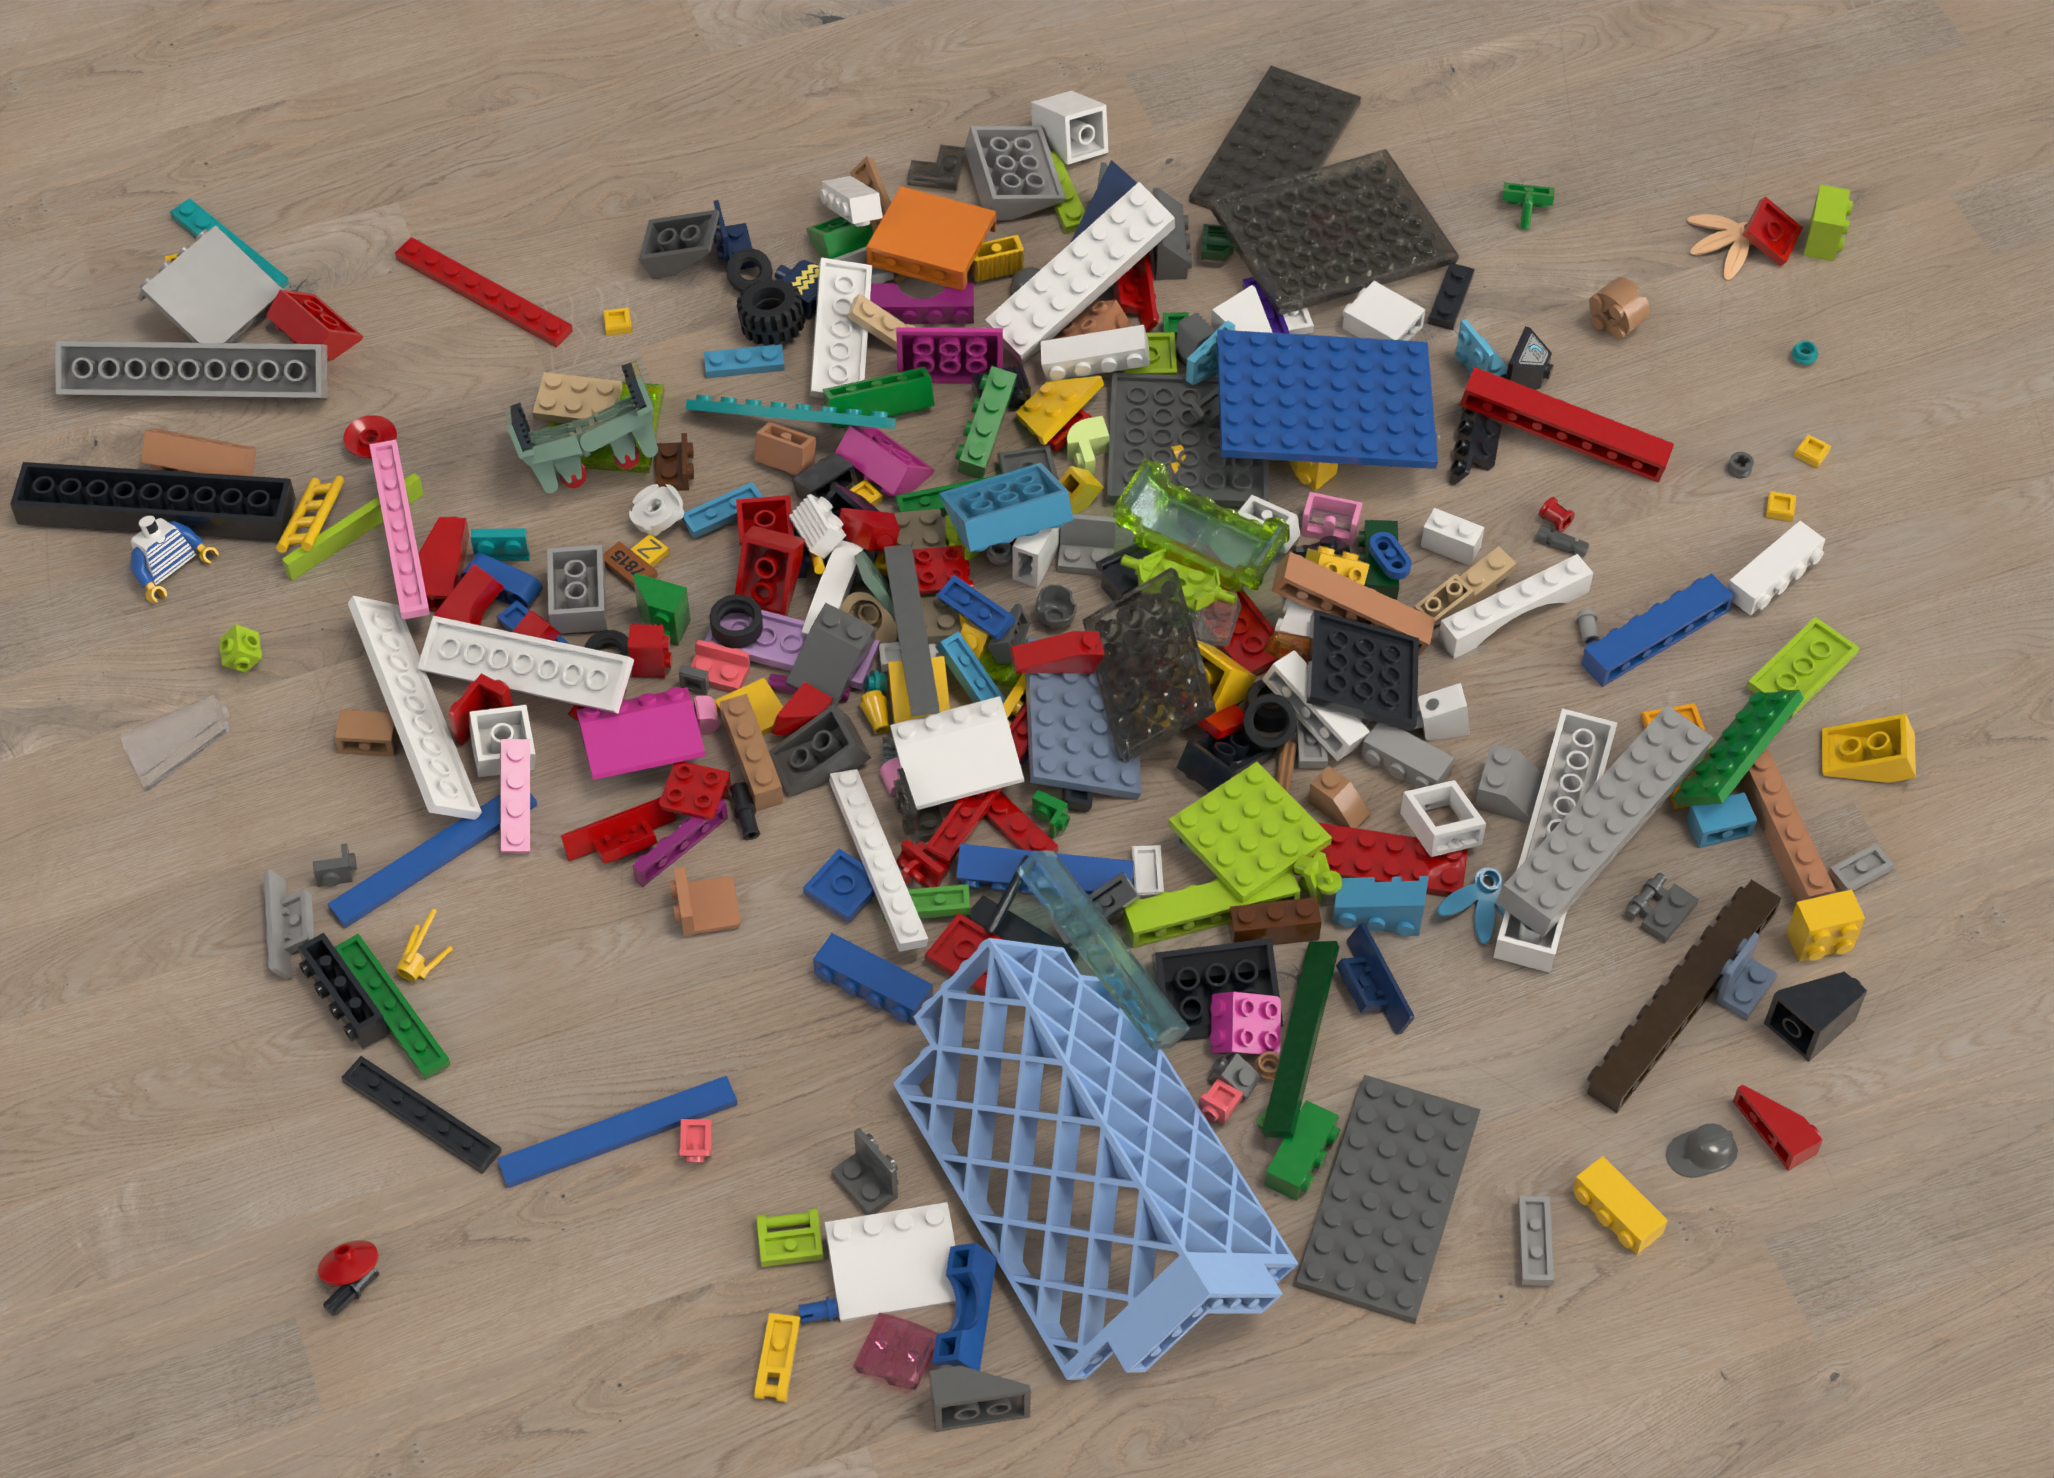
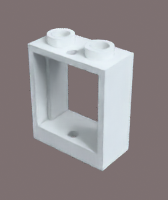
[1400,780,1486,857]

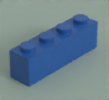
[813,933,933,1026]

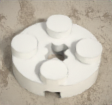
[629,484,684,536]

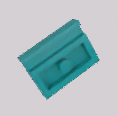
[470,528,530,561]

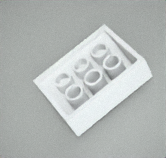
[890,696,1024,811]
[825,1202,956,1323]

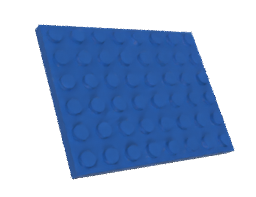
[1216,330,1438,469]

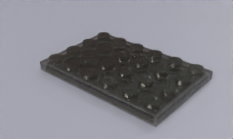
[1082,567,1217,763]

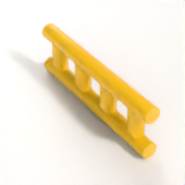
[276,476,345,553]

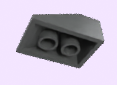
[639,209,720,279]
[786,602,875,706]
[769,704,871,796]
[929,1365,1031,1432]

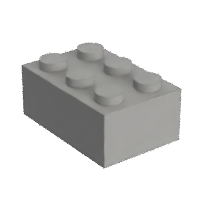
[547,545,607,634]

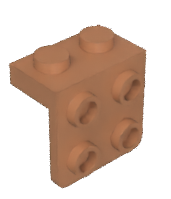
[1056,300,1130,339]
[669,867,741,936]

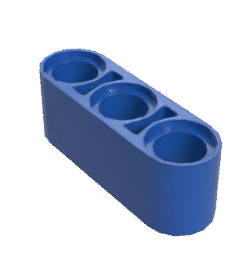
[461,553,543,609]

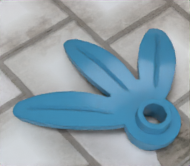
[1437,867,1505,944]

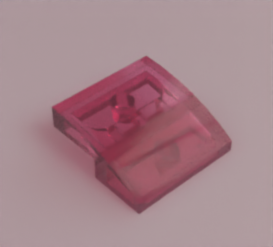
[853,1313,937,1390]

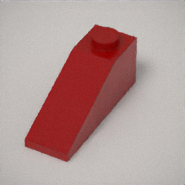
[1010,631,1105,674]
[1733,1084,1823,1171]

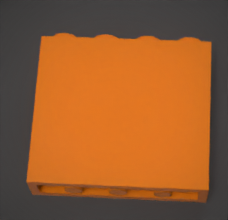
[866,186,996,291]

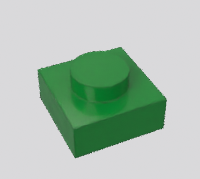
[1162,312,1189,339]

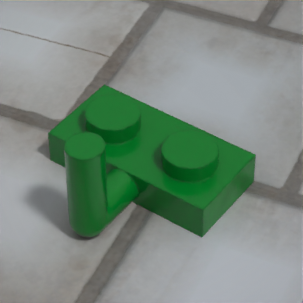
[1502,182,1554,229]

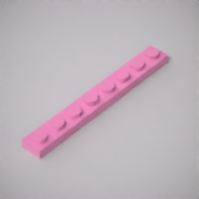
[369,440,430,620]

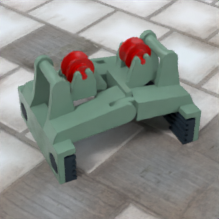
[505,361,658,494]

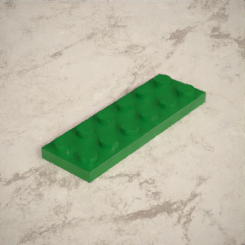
[1673,689,1804,806]

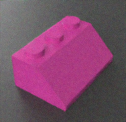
[836,425,935,498]

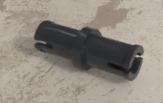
[730,782,760,840]

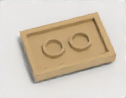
[532,372,623,423]

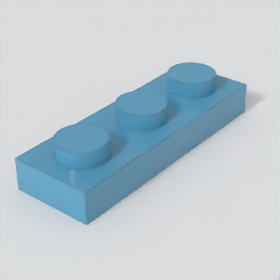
[704,344,785,378]
[681,482,763,539]
[935,631,1006,703]

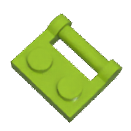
[756,1208,824,1267]

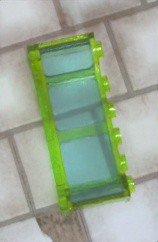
[1112,458,1290,592]

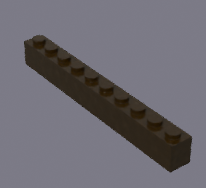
[1587,879,1781,1113]

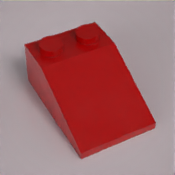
[734,526,805,616]

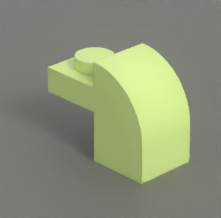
[1067,416,1109,477]

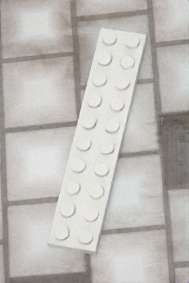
[348,596,482,820]

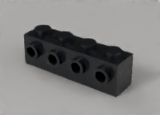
[298,932,388,1049]

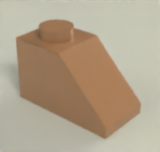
[1308,766,1371,828]

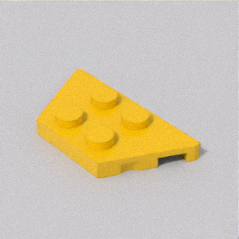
[1016,376,1104,445]

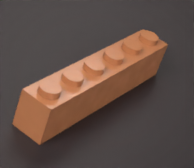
[1272,552,1435,656]
[1740,750,1836,903]

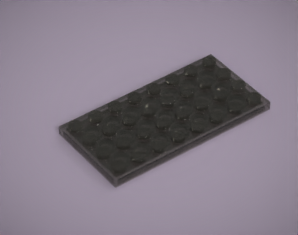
[1189,65,1361,235]

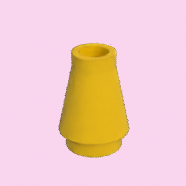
[860,690,890,734]

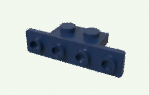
[1336,924,1415,1034]

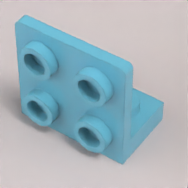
[1455,319,1508,379]

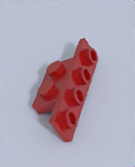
[1113,252,1159,333]
[561,797,676,864]

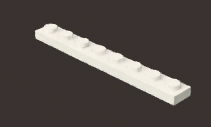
[829,769,928,952]

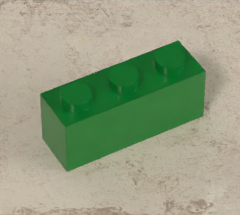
[1264,1100,1341,1201]

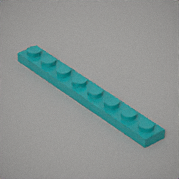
[686,394,896,429]

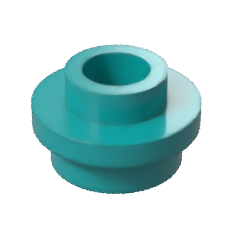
[1791,340,1818,365]
[865,670,886,695]

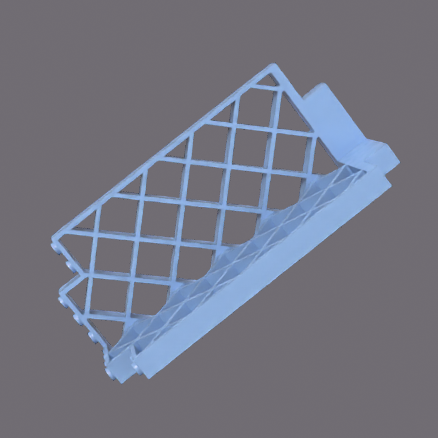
[893,938,1298,1380]

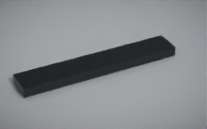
[341,1056,502,1174]

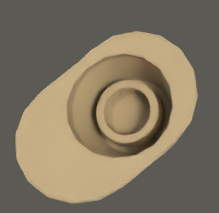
[841,591,897,651]

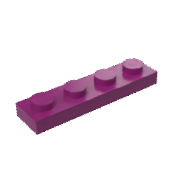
[633,799,728,887]

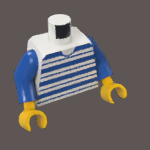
[130,516,219,603]

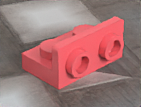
[690,640,751,693]

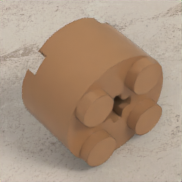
[1589,277,1650,340]

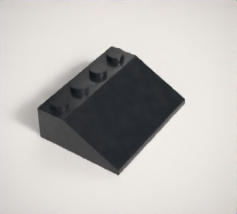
[1151,938,1284,1041]

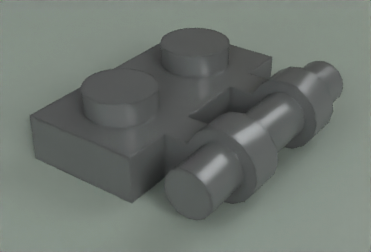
[1625,873,1699,943]

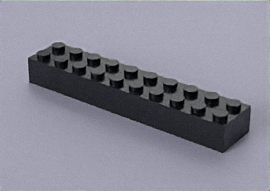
[10,462,296,541]

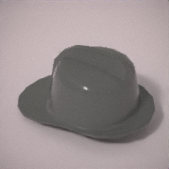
[1666,1123,1738,1178]

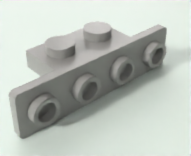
[263,869,314,980]

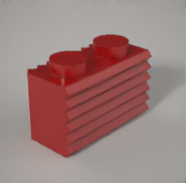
[628,623,672,678]

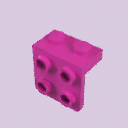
[1210,992,1281,1055]

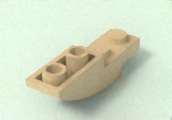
[1414,546,1517,626]

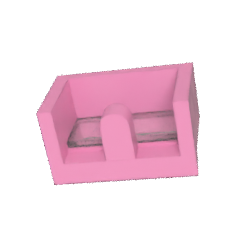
[1301,492,1363,546]

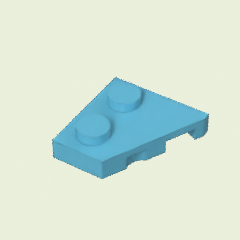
[1186,320,1235,385]

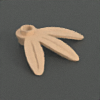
[1687,214,1752,280]

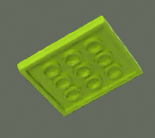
[1168,762,1332,903]

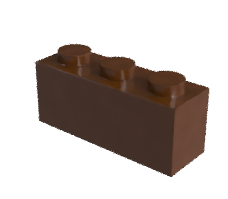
[1228,897,1322,945]

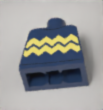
[775,260,819,320]

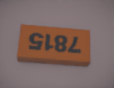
[604,541,658,589]

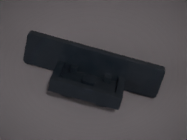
[1450,407,1502,485]

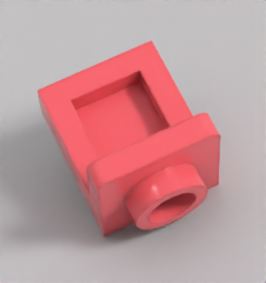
[1199,1078,1243,1125]
[679,1119,712,1162]

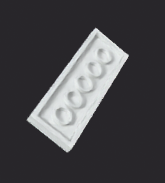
[810,258,872,398]

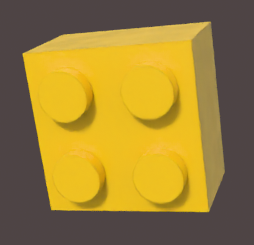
[1786,889,1865,962]

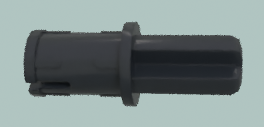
[323,1267,379,1316]

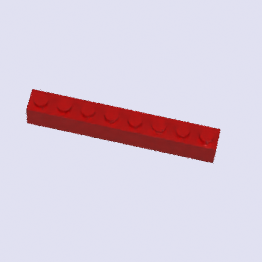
[1459,367,1674,483]

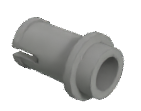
[1575,609,1600,645]

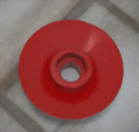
[343,415,397,459]
[318,1240,379,1286]

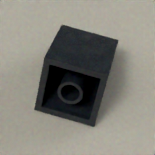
[1764,971,1867,1062]

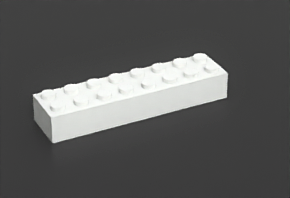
[985,182,1175,365]

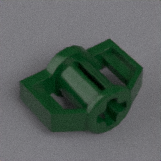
[1201,224,1235,261]

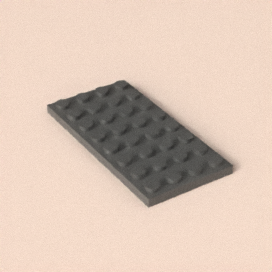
[1295,1075,1481,1324]

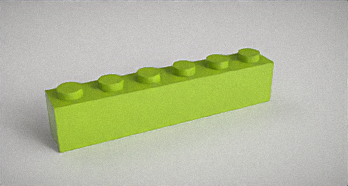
[1122,870,1301,948]

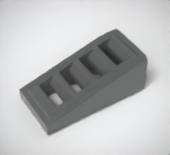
[988,604,1031,664]

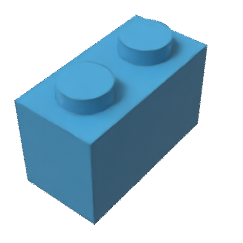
[1686,793,1757,848]

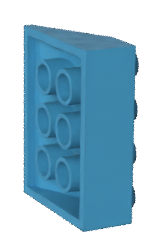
[939,462,1073,552]

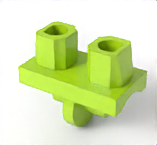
[1294,851,1343,905]

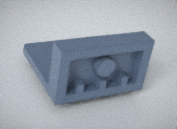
[1716,932,1778,1020]

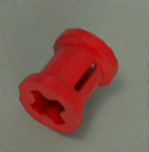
[1538,497,1575,532]

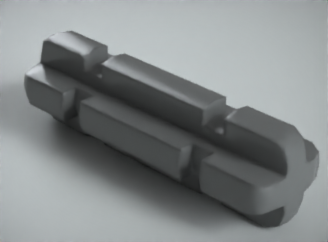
[1536,526,1589,557]

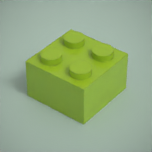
[1804,184,1853,261]

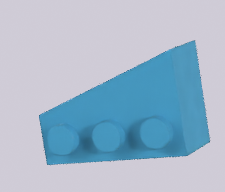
[1332,876,1428,936]

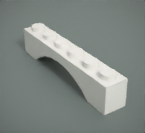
[1438,554,1593,659]

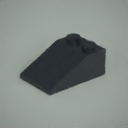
[1176,729,1277,793]

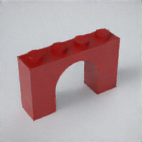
[433,564,561,641]

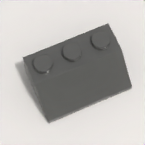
[1153,188,1192,280]

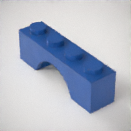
[932,1243,997,1371]

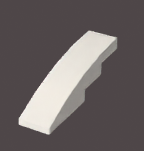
[801,540,864,636]

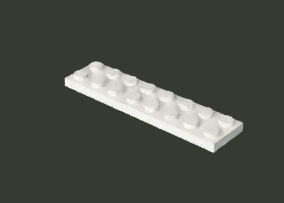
[417,616,634,714]

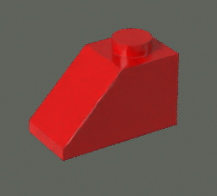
[839,508,900,552]
[771,682,833,735]

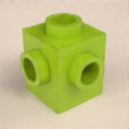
[219,624,262,673]

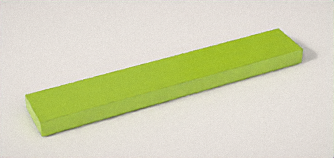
[282,473,424,581]

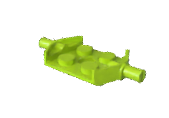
[1121,549,1237,611]

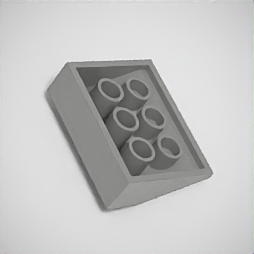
[964,126,1065,220]

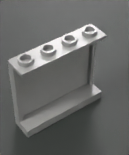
[138,225,283,343]

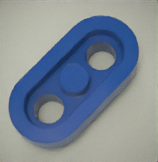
[1369,532,1412,580]

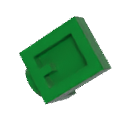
[1032,790,1070,839]

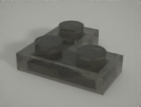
[907,145,965,191]

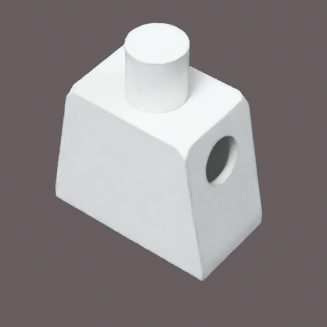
[1406,683,1470,741]

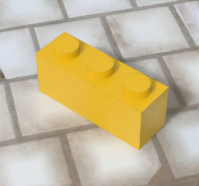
[1572,1156,1668,1255]

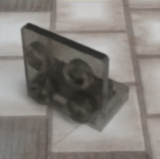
[893,768,943,844]

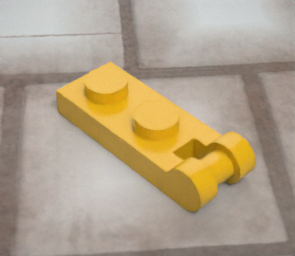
[754,1313,801,1402]

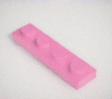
[500,739,530,854]

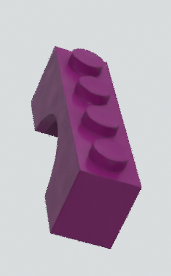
[870,283,974,325]

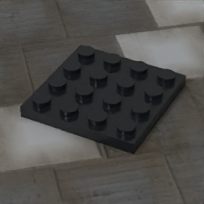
[1306,610,1419,731]

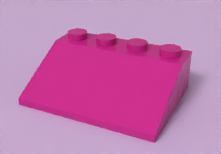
[896,327,1003,384]
[577,687,706,780]

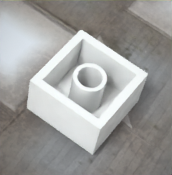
[469,705,535,777]

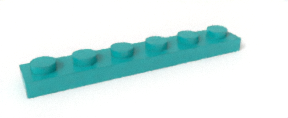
[170,198,289,289]

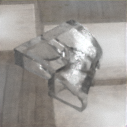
[1173,591,1242,646]

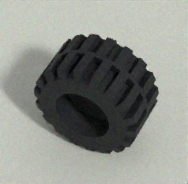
[737,279,805,346]

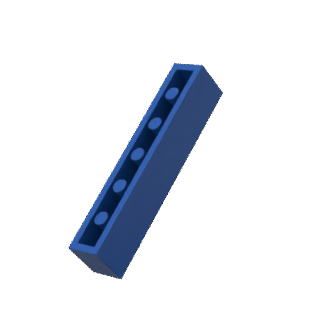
[1581,574,1734,687]
[956,844,1134,900]

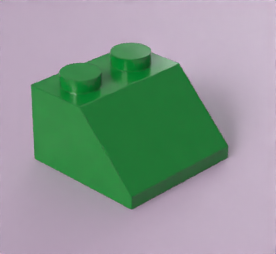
[806,216,874,259]
[633,573,691,646]

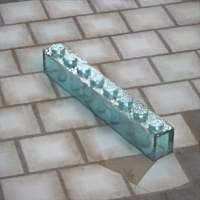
[1016,851,1190,1050]

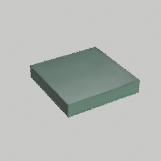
[854,551,895,619]

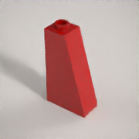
[397,516,470,612]

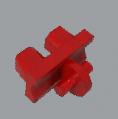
[896,839,950,888]

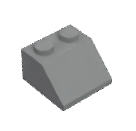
[1475,744,1543,822]

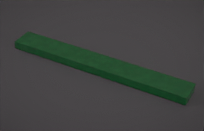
[1262,941,1340,1137]

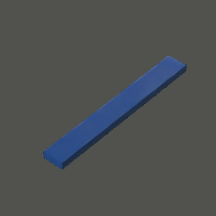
[328,793,537,928]
[497,1075,738,1188]

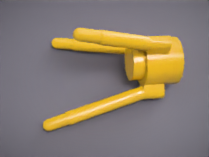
[395,908,453,982]

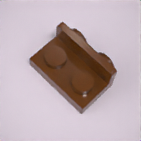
[656,433,694,491]

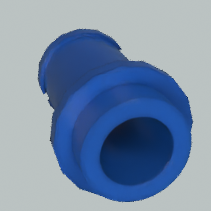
[798,1296,839,1325]

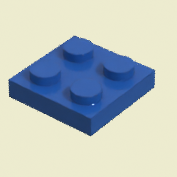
[803,848,875,923]

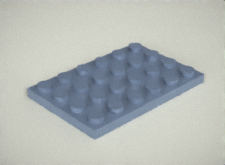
[1025,637,1142,800]

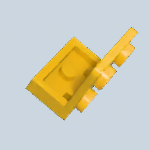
[1305,546,1370,585]

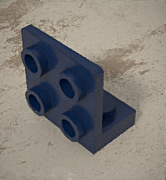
[713,200,756,270]

